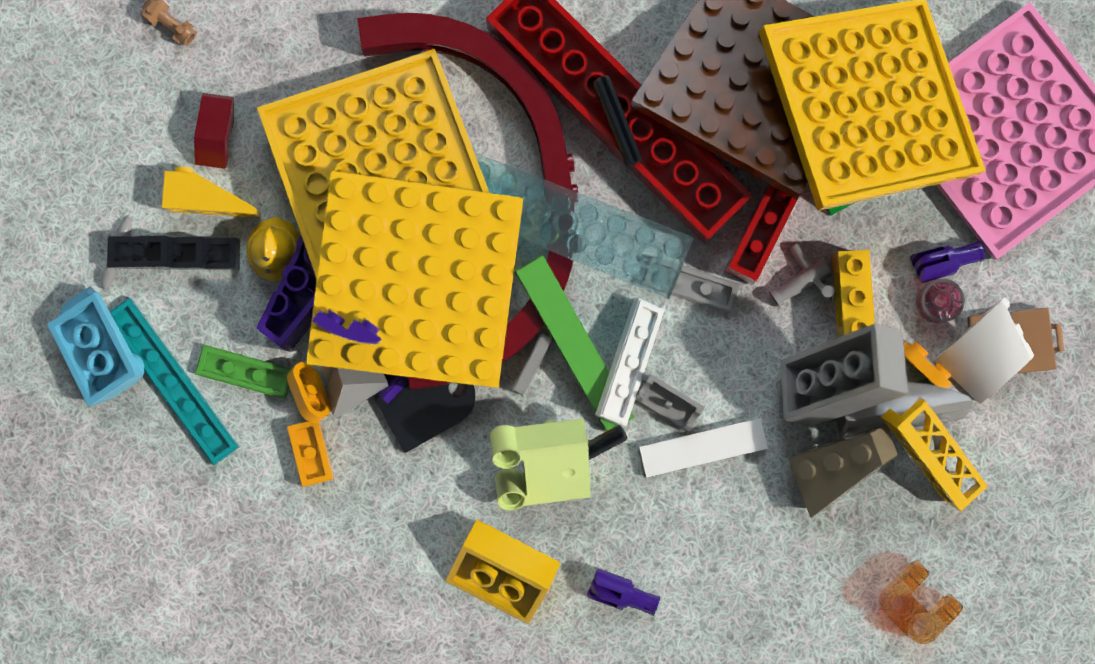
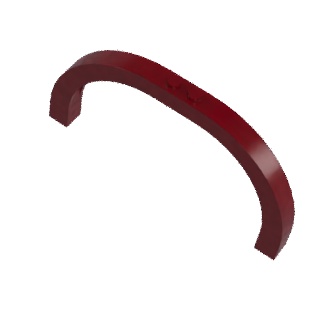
[357,13,579,390]

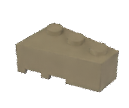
[788,425,898,518]

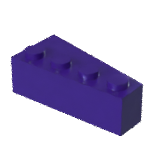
[256,235,317,352]

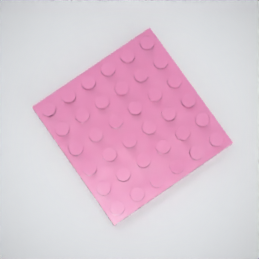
[936,2,1095,260]

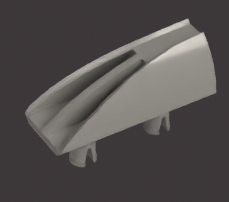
[836,382,973,450]

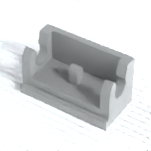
[634,374,705,434]

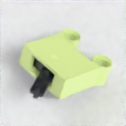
[490,419,627,511]

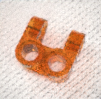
[878,560,964,644]

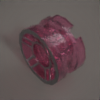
[916,279,965,324]

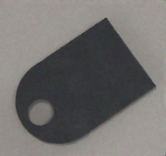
[375,383,476,453]

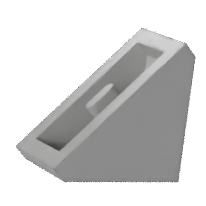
[326,367,389,418]

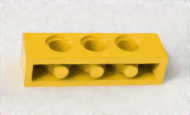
[831,250,875,338]

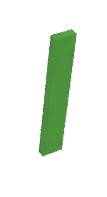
[514,255,634,431]

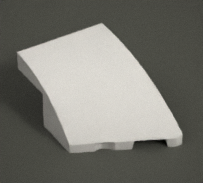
[934,297,1034,404]

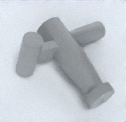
[769,243,834,307]

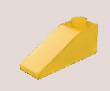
[162,167,261,218]

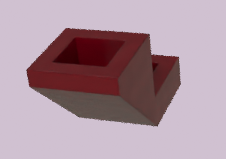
[194,93,234,169]

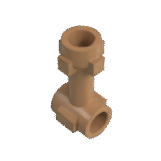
[140,0,197,46]

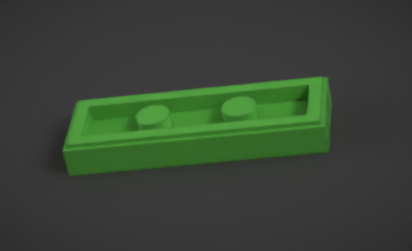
[195,345,291,399]

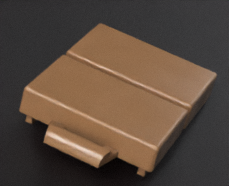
[958,307,1064,374]

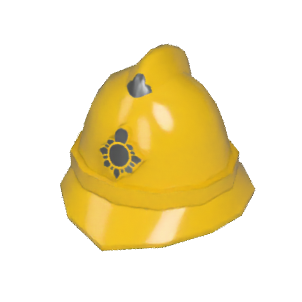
[246,216,300,282]

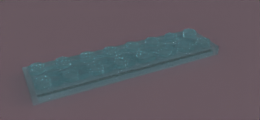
[474,152,694,299]

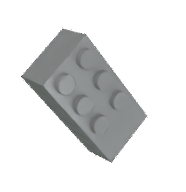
[781,323,908,427]

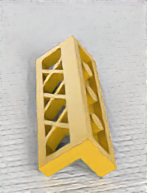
[881,398,988,512]

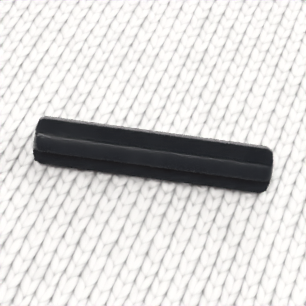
[594,76,642,167]

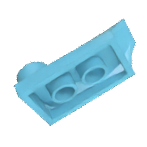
[47,286,145,406]

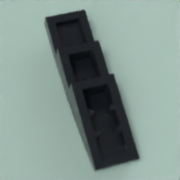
[107,236,240,270]

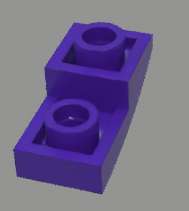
[312,309,381,344]

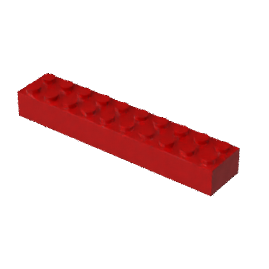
[486,0,753,244]

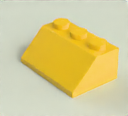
[445,519,561,625]

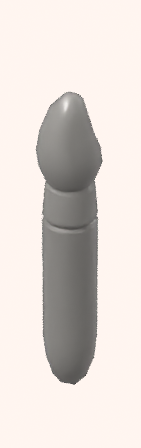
[101,217,132,289]

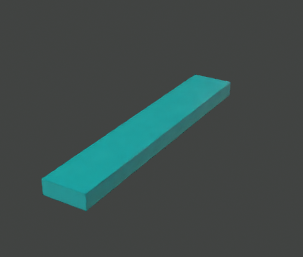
[110,297,240,466]

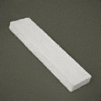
[595,298,664,427]
[639,418,768,478]

